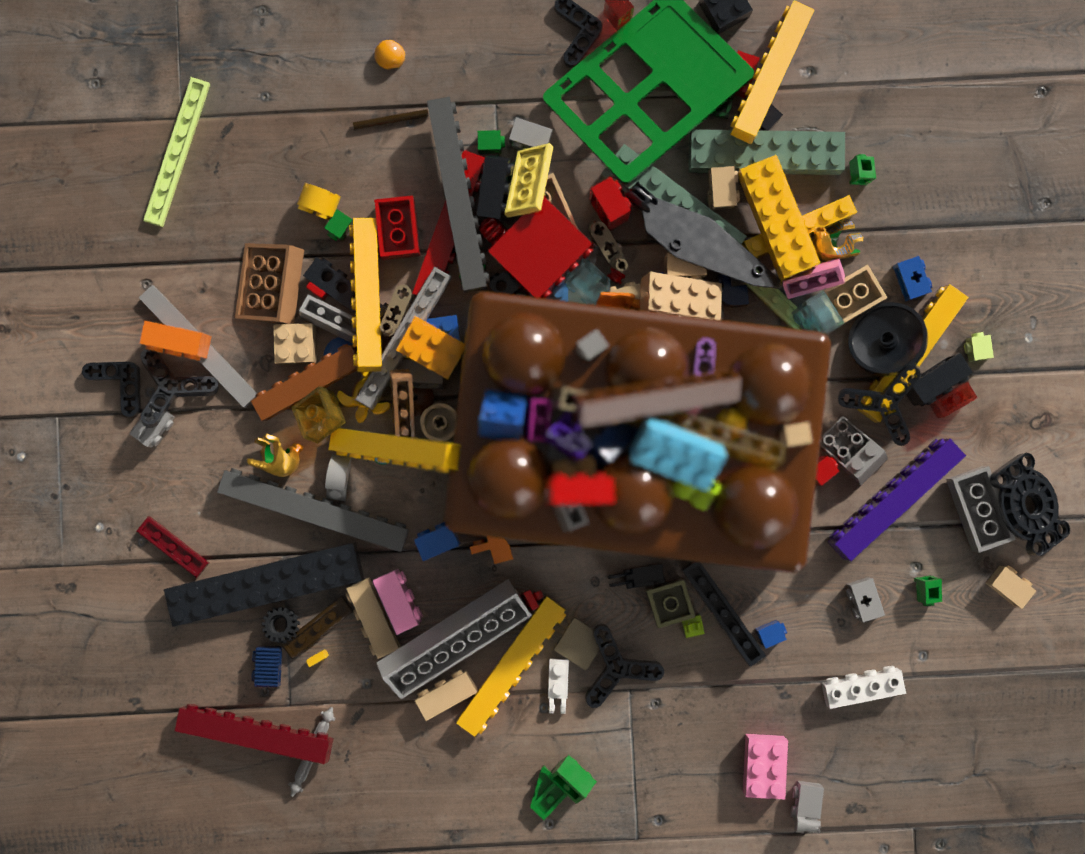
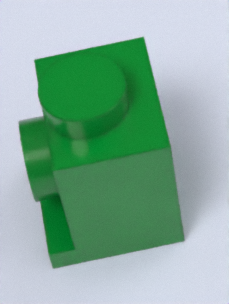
[849,154,876,185]
[914,575,942,606]

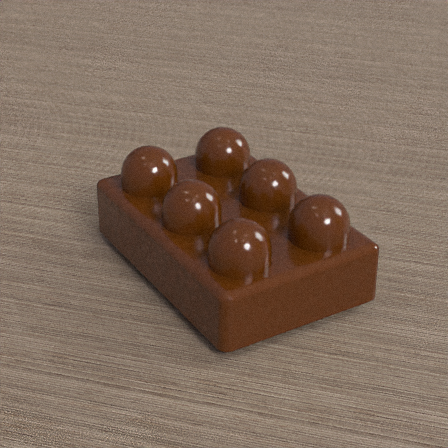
[444,292,831,573]

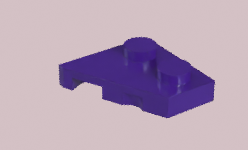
[544,411,592,462]

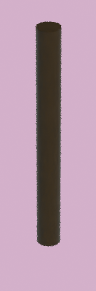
[353,109,429,130]

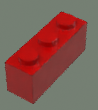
[546,473,615,505]

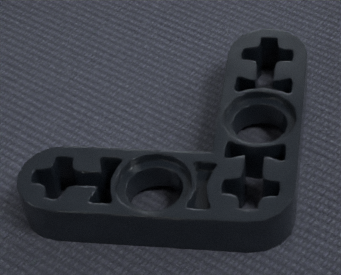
[554,0,602,68]
[82,362,141,417]

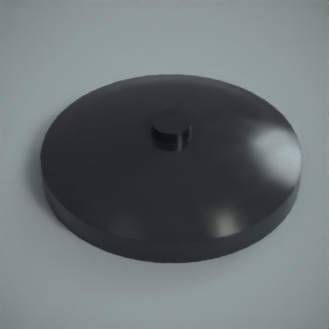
[848,302,928,376]

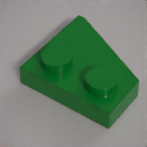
[530,765,567,820]

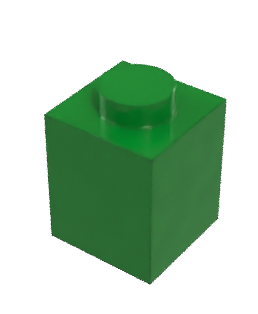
[478,130,505,154]
[324,209,353,242]

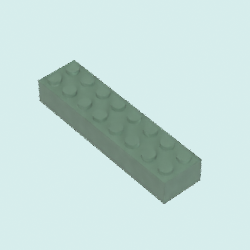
[689,130,845,175]
[600,144,747,244]

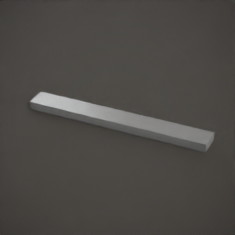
[355,267,452,410]
[139,285,257,408]

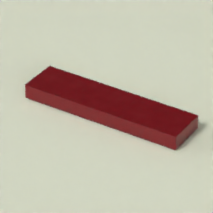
[136,516,210,578]

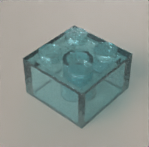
[566,258,610,305]
[792,290,844,336]

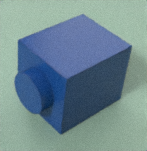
[755,620,787,649]

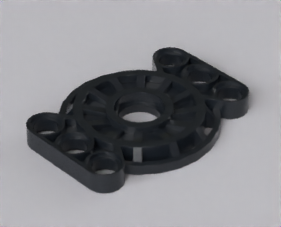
[990,453,1070,557]

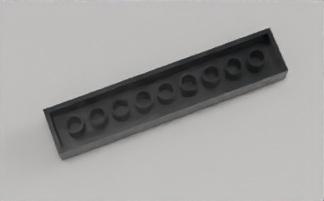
[164,542,365,627]

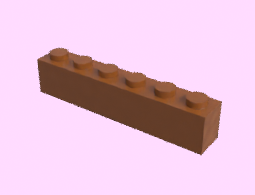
[251,344,358,421]

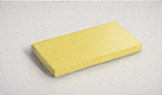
[504,143,553,218]

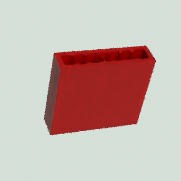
[488,197,594,299]

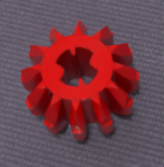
[479,217,508,245]

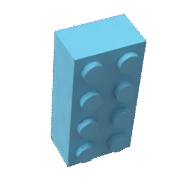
[629,417,726,492]

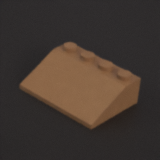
[235,243,304,324]

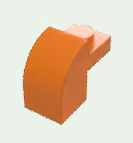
[470,536,513,564]

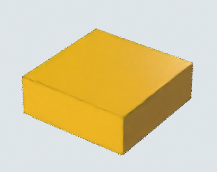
[306,649,329,667]

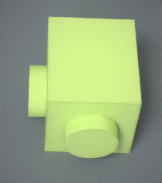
[964,332,994,362]

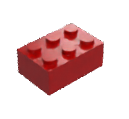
[589,177,632,231]
[374,195,421,260]

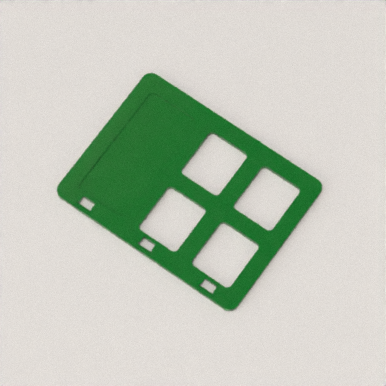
[543,0,754,184]

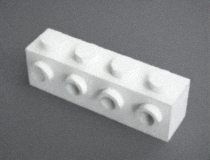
[821,666,906,709]

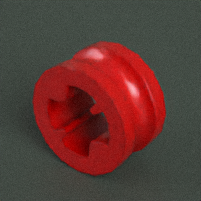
[606,268,626,285]

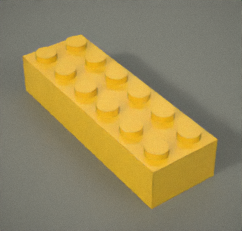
[738,155,821,280]

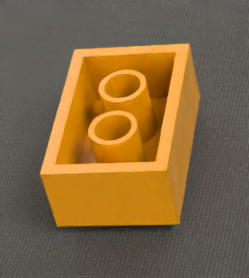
[396,316,465,379]

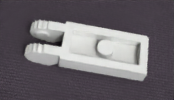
[548,659,569,714]

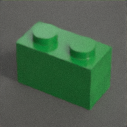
[548,755,597,804]

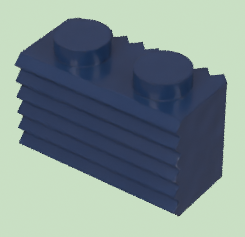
[251,646,282,688]

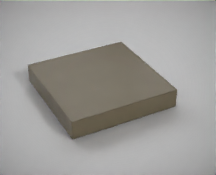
[554,617,606,671]

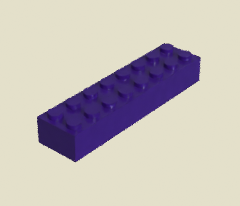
[827,438,966,561]

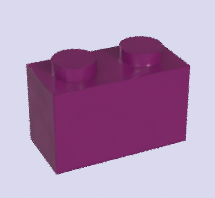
[523,398,552,442]

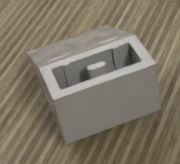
[820,416,888,486]

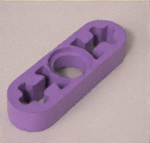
[693,338,716,375]

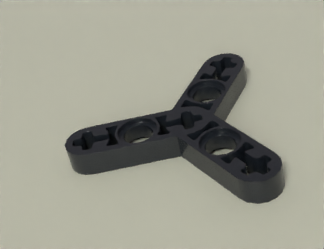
[141,349,218,428]
[838,363,921,446]
[585,624,664,708]

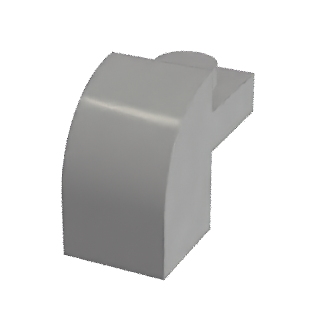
[325,455,351,501]

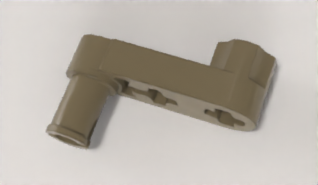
[588,220,628,272]
[380,285,413,338]

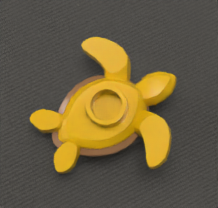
[337,372,391,423]

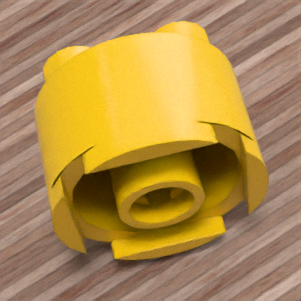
[297,182,341,220]

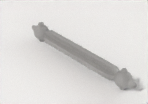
[288,707,336,797]

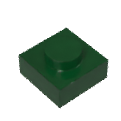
[711,99,733,119]

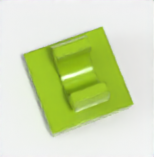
[682,614,705,638]

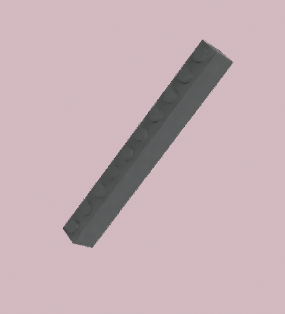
[427,96,490,293]
[217,468,410,552]

